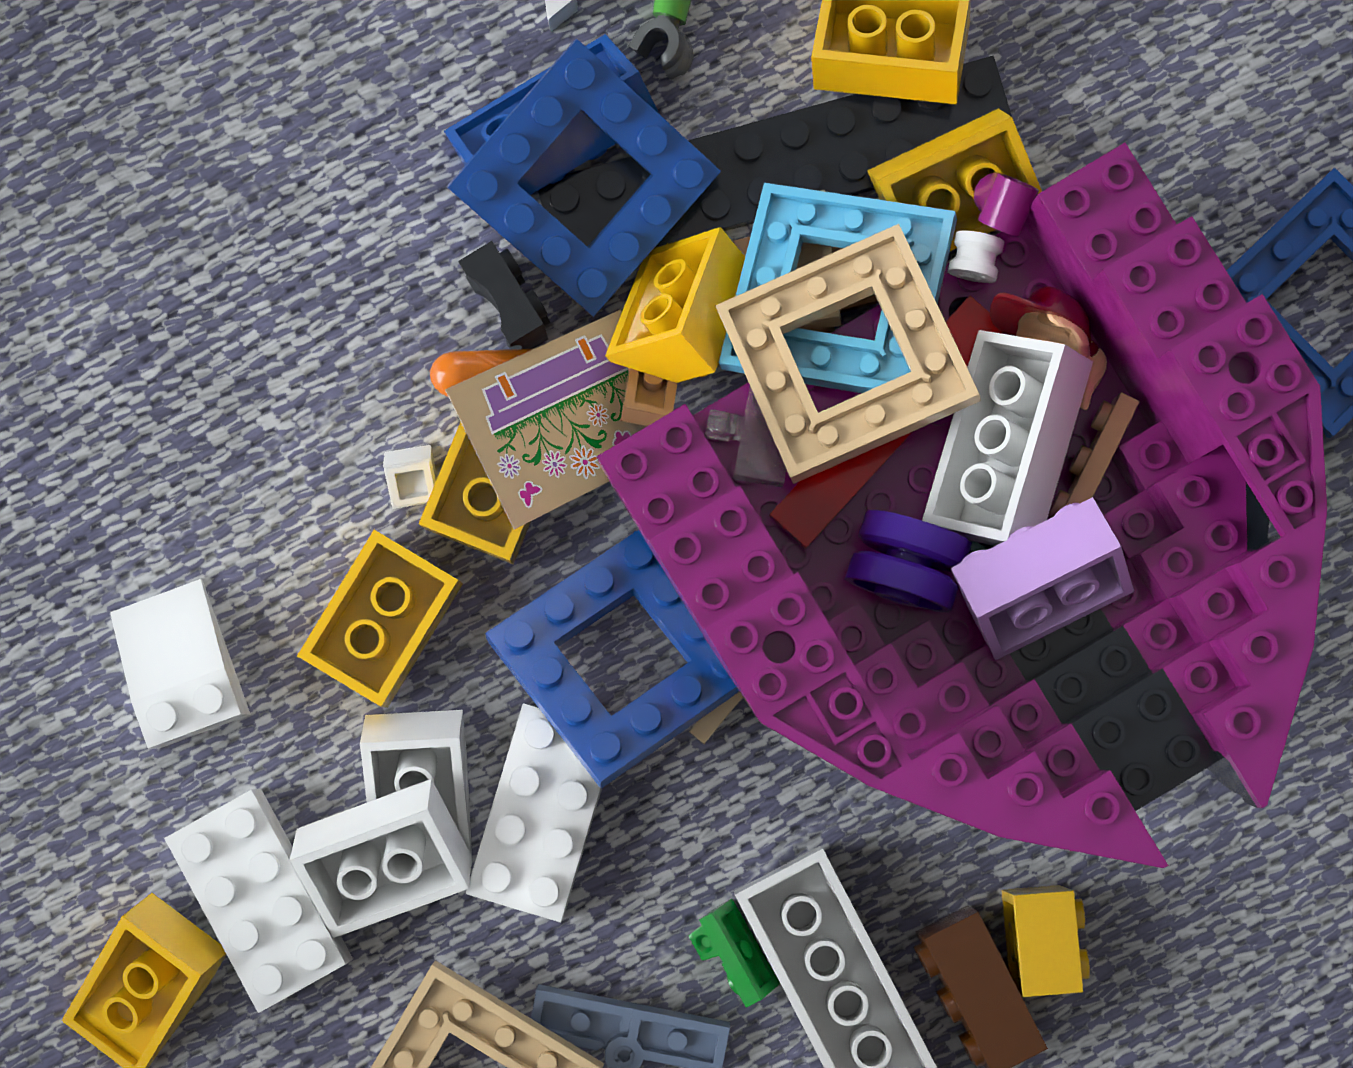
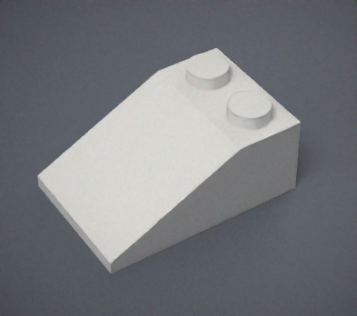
[110,579,251,749]
[360,710,472,866]

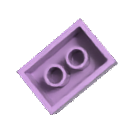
[951,497,1134,661]

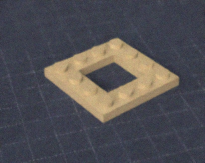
[715,224,981,484]
[371,960,605,1068]

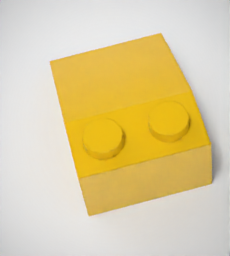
[61,893,227,1068]

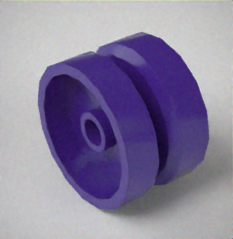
[844,510,972,613]

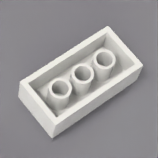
[922,330,1093,546]
[466,703,602,923]
[164,789,353,1013]

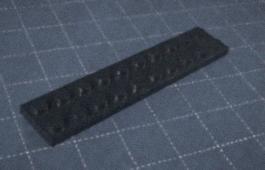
[538,55,1012,249]

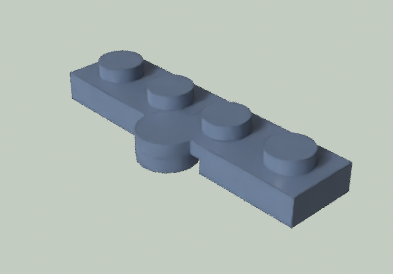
[531,984,730,1068]

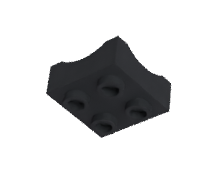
[458,241,551,349]

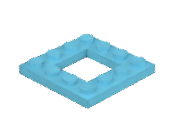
[719,183,957,393]

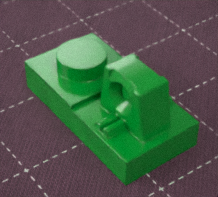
[688,899,780,1008]

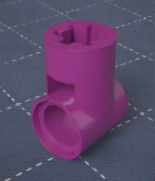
[974,173,1039,237]

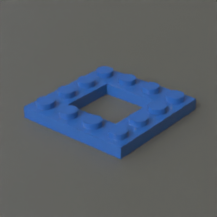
[446,39,721,317]
[1226,167,1353,439]
[485,530,740,789]

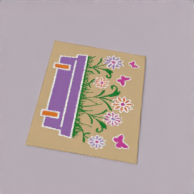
[445,309,647,529]

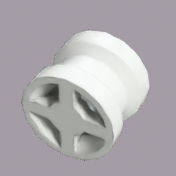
[948,231,1004,283]

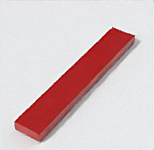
[769,295,1004,549]

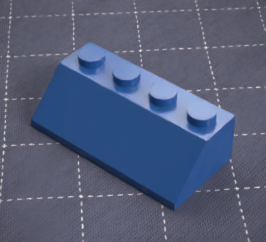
[444,34,659,195]

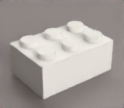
[290,779,472,938]

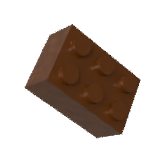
[913,905,1048,1068]

